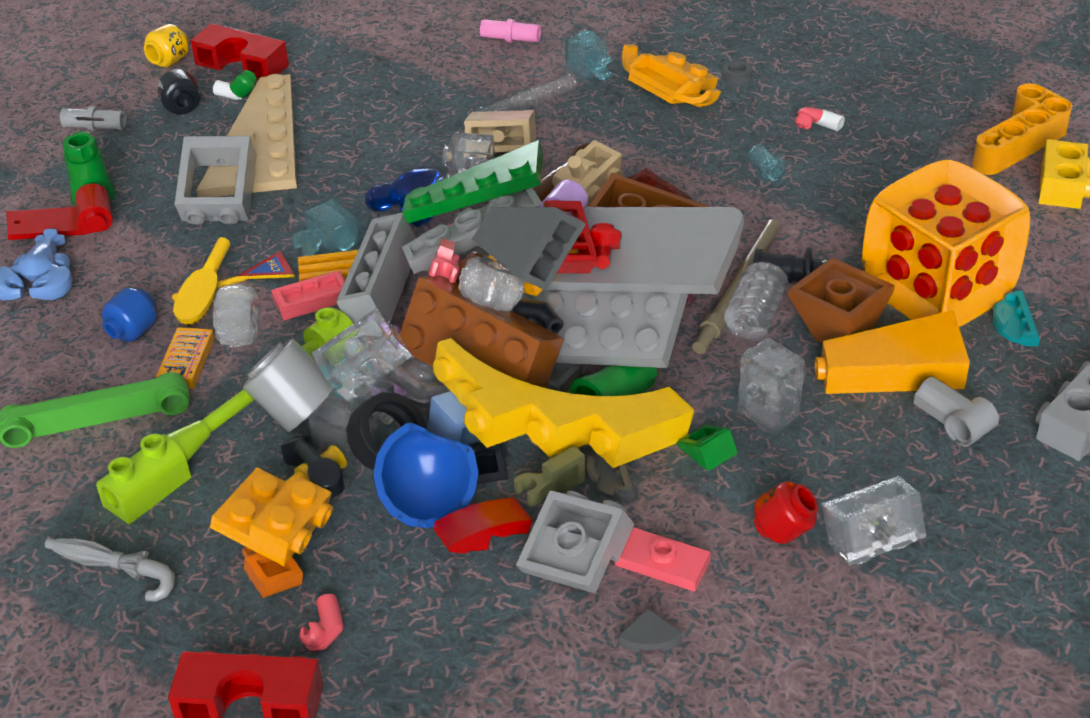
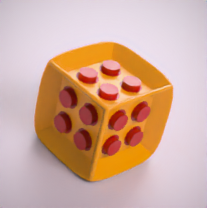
[861,160,1030,327]

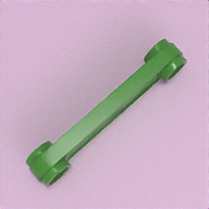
[0,372,190,448]

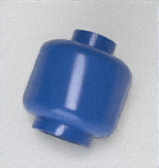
[101,288,157,342]

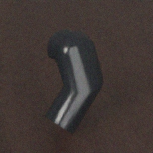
[512,299,564,334]

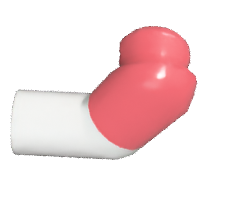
[795,107,845,131]

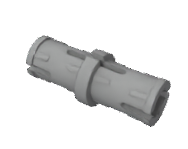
[60,106,127,131]

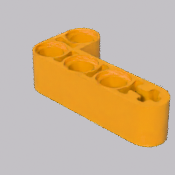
[972,83,1072,175]

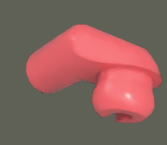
[300,594,344,651]

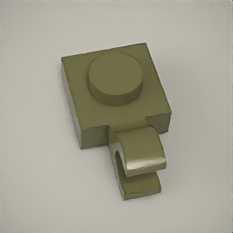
[514,445,585,507]

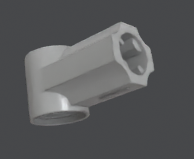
[913,376,999,447]

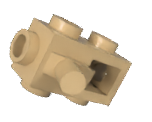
[552,140,623,205]

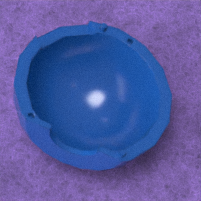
[372,423,479,529]

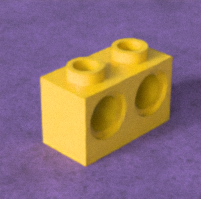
[1038,139,1090,209]

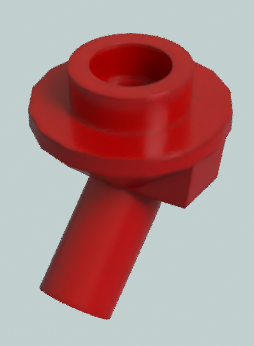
[590,223,622,269]

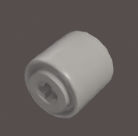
[243,338,338,432]

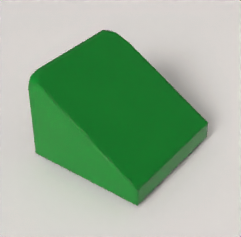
[676,424,737,471]

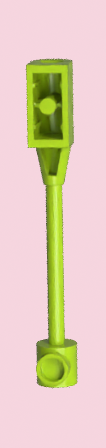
[96,307,356,525]

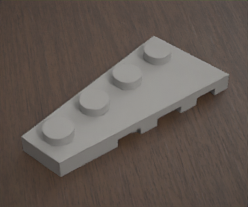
[402,188,542,274]

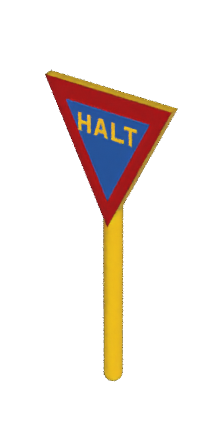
[172,251,295,300]

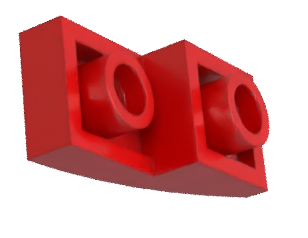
[433,497,532,554]

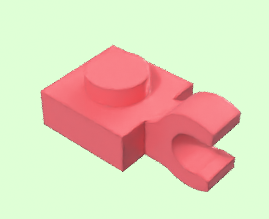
[428,238,460,283]

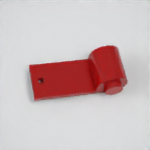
[6,183,113,240]

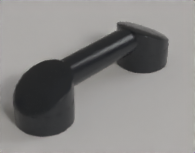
[280,434,345,498]

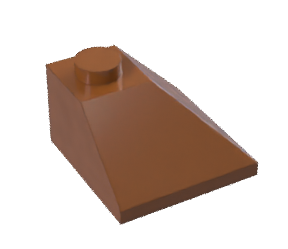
[788,257,894,344]

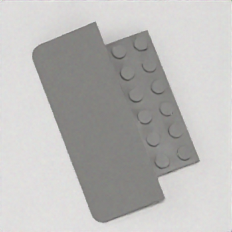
[457,207,744,368]

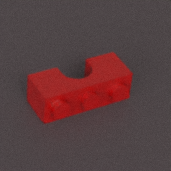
[190,23,289,80]
[168,651,323,718]

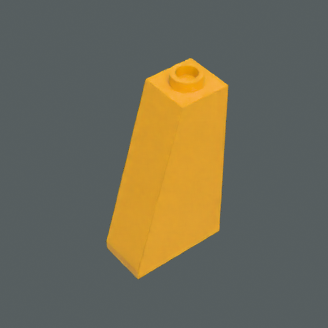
[815,311,970,394]

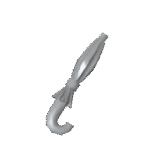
[45,538,175,602]

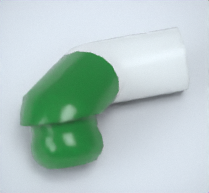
[213,70,257,100]

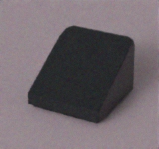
[468,443,508,484]

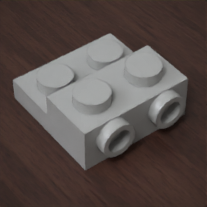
[516,490,634,594]

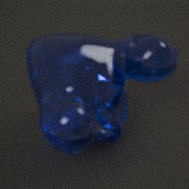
[365,166,446,227]

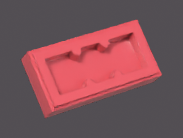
[271,270,345,321]
[615,527,711,592]

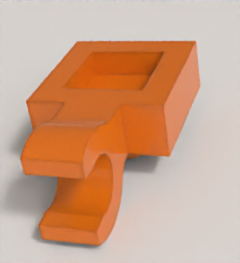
[242,547,303,598]

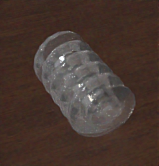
[724,262,788,341]

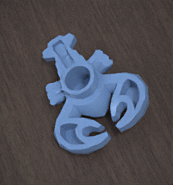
[0,229,74,301]

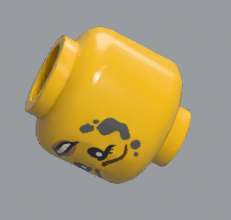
[143,24,189,68]

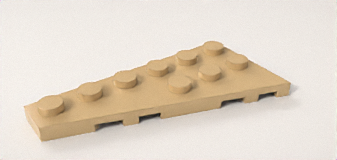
[196,74,297,197]

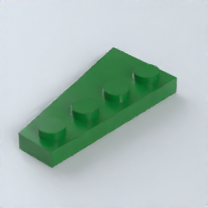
[403,140,543,224]

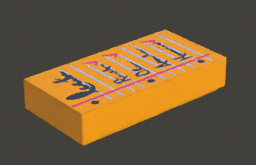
[156,327,215,388]

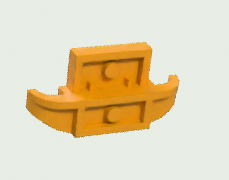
[622,44,721,107]

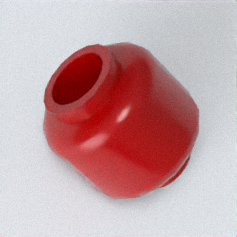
[754,481,818,544]

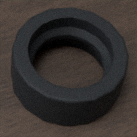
[346,392,427,470]

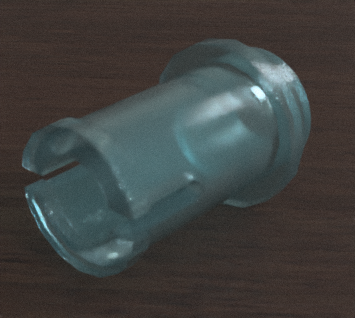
[748,144,785,181]

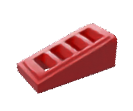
[543,200,598,274]

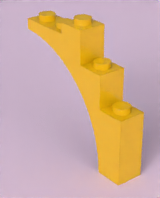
[433,338,695,468]

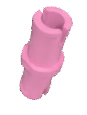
[480,19,541,43]

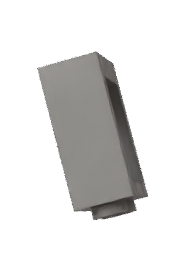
[174,136,256,225]

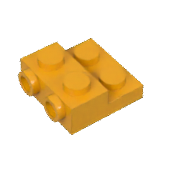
[210,467,333,566]

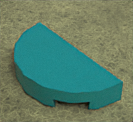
[992,291,1040,347]

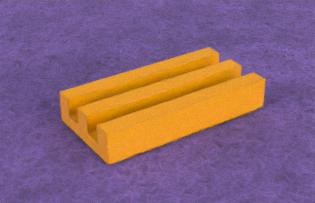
[297,249,359,281]

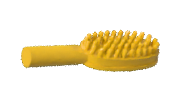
[173,237,231,326]

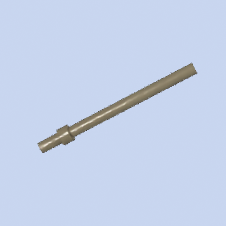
[692,219,780,354]

